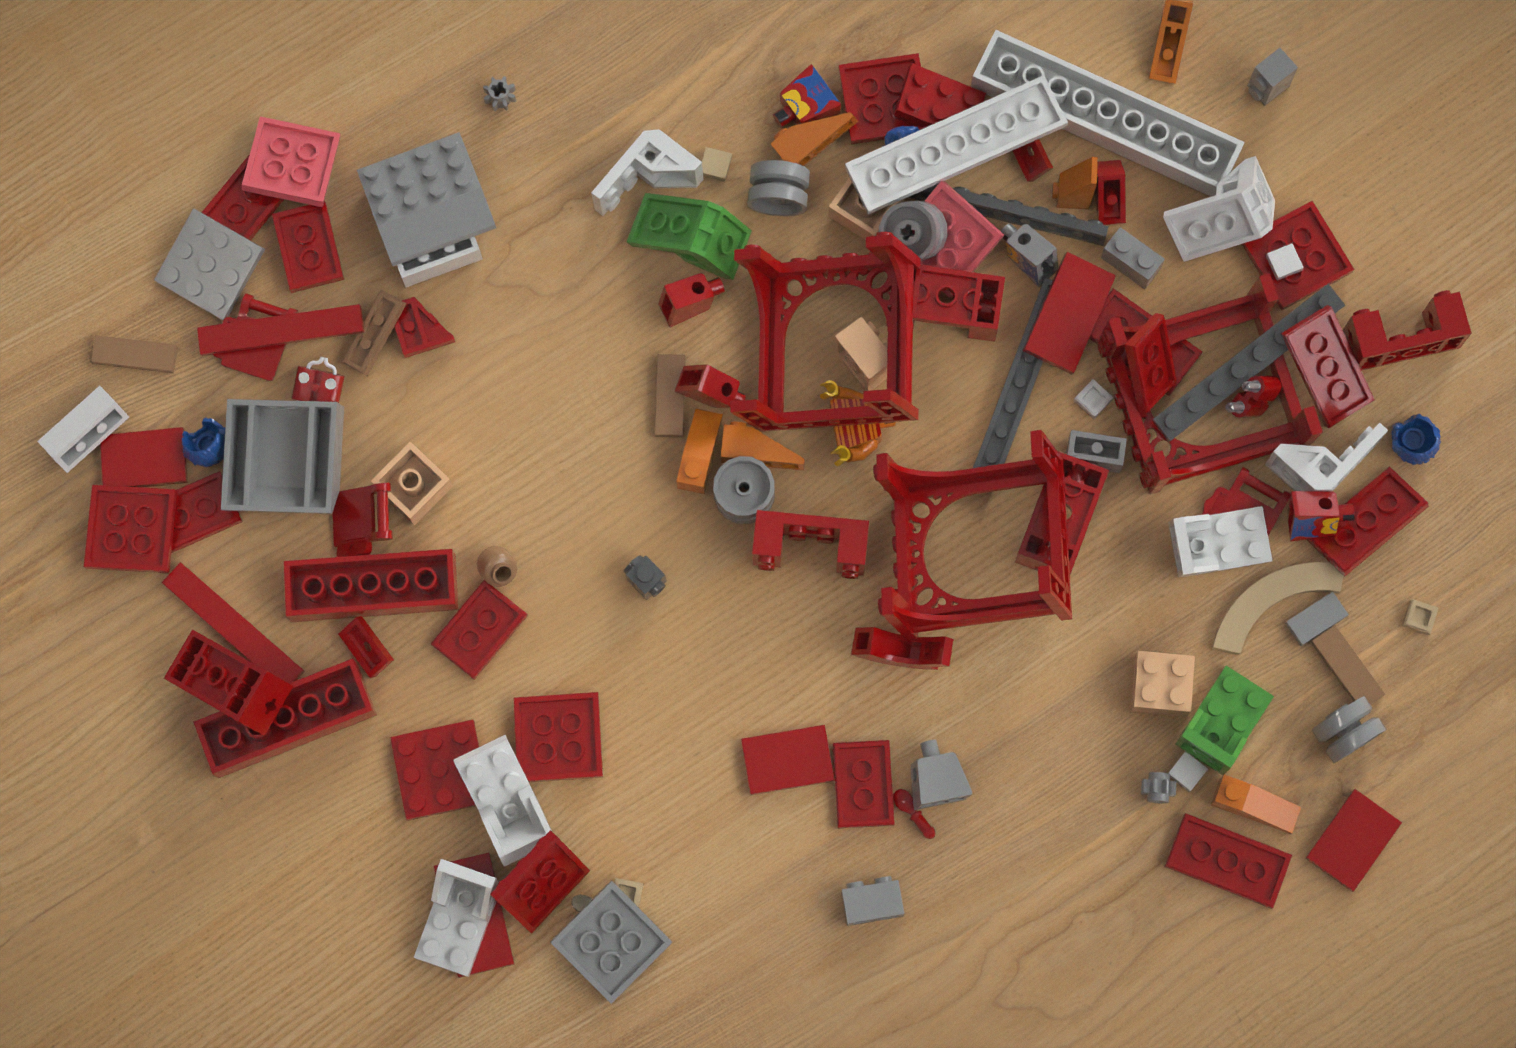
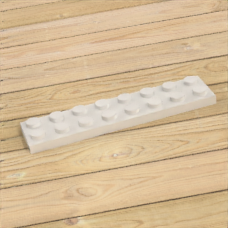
[845,75,1068,215]

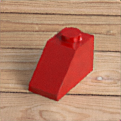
[1094,160,1126,225]

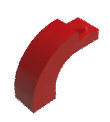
[851,627,954,670]

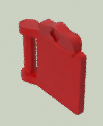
[213,293,298,381]
[1202,467,1291,536]
[333,483,393,557]

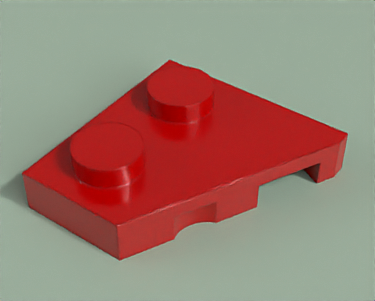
[395,297,455,358]

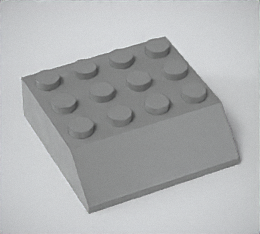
[357,132,496,266]
[221,399,344,514]

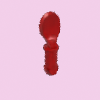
[893,789,936,839]

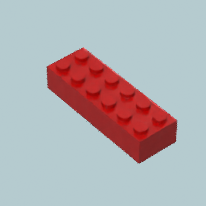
[284,549,459,622]
[193,658,377,779]

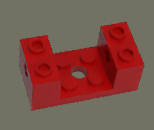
[886,265,1005,342]
[1343,290,1472,371]
[1015,451,1109,574]
[752,510,869,579]
[163,629,293,736]

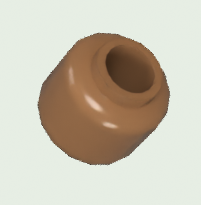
[477,546,517,587]

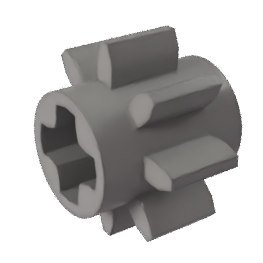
[483,76,516,111]
[1141,772,1176,804]

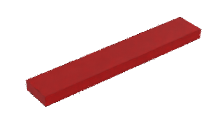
[197,304,364,356]
[161,562,305,683]

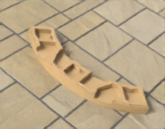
[1212,562,1343,655]

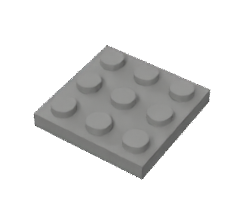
[154,208,265,320]
[550,880,672,1004]

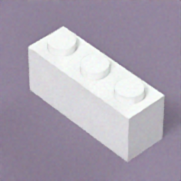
[397,236,483,287]
[37,386,129,473]

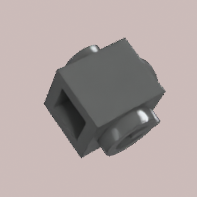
[624,555,667,600]

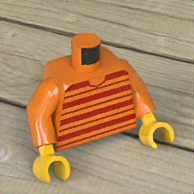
[820,380,896,466]

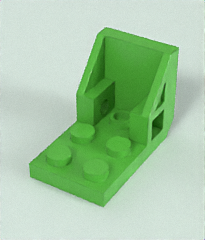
[627,193,752,280]
[1175,665,1274,775]

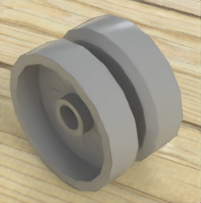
[747,160,810,216]
[879,201,948,261]
[713,456,775,524]
[1312,696,1387,763]

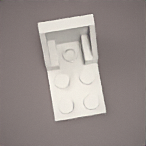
[591,129,704,216]
[1163,156,1275,262]
[1265,423,1388,491]
[1168,506,1272,578]
[454,735,552,867]
[414,859,499,977]

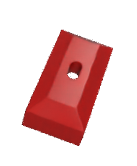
[1012,139,1053,182]
[338,616,394,678]

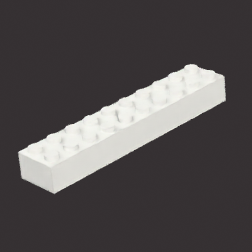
[971,30,1245,197]

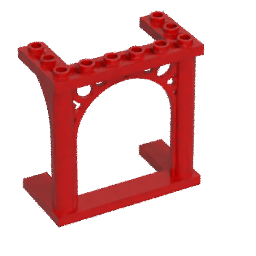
[730,232,921,432]
[1097,273,1323,495]
[873,430,1072,641]

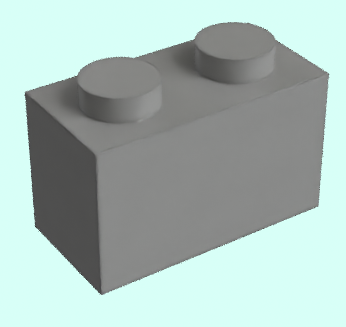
[1247,48,1298,105]
[1101,227,1165,289]
[1066,430,1127,473]
[841,876,904,926]

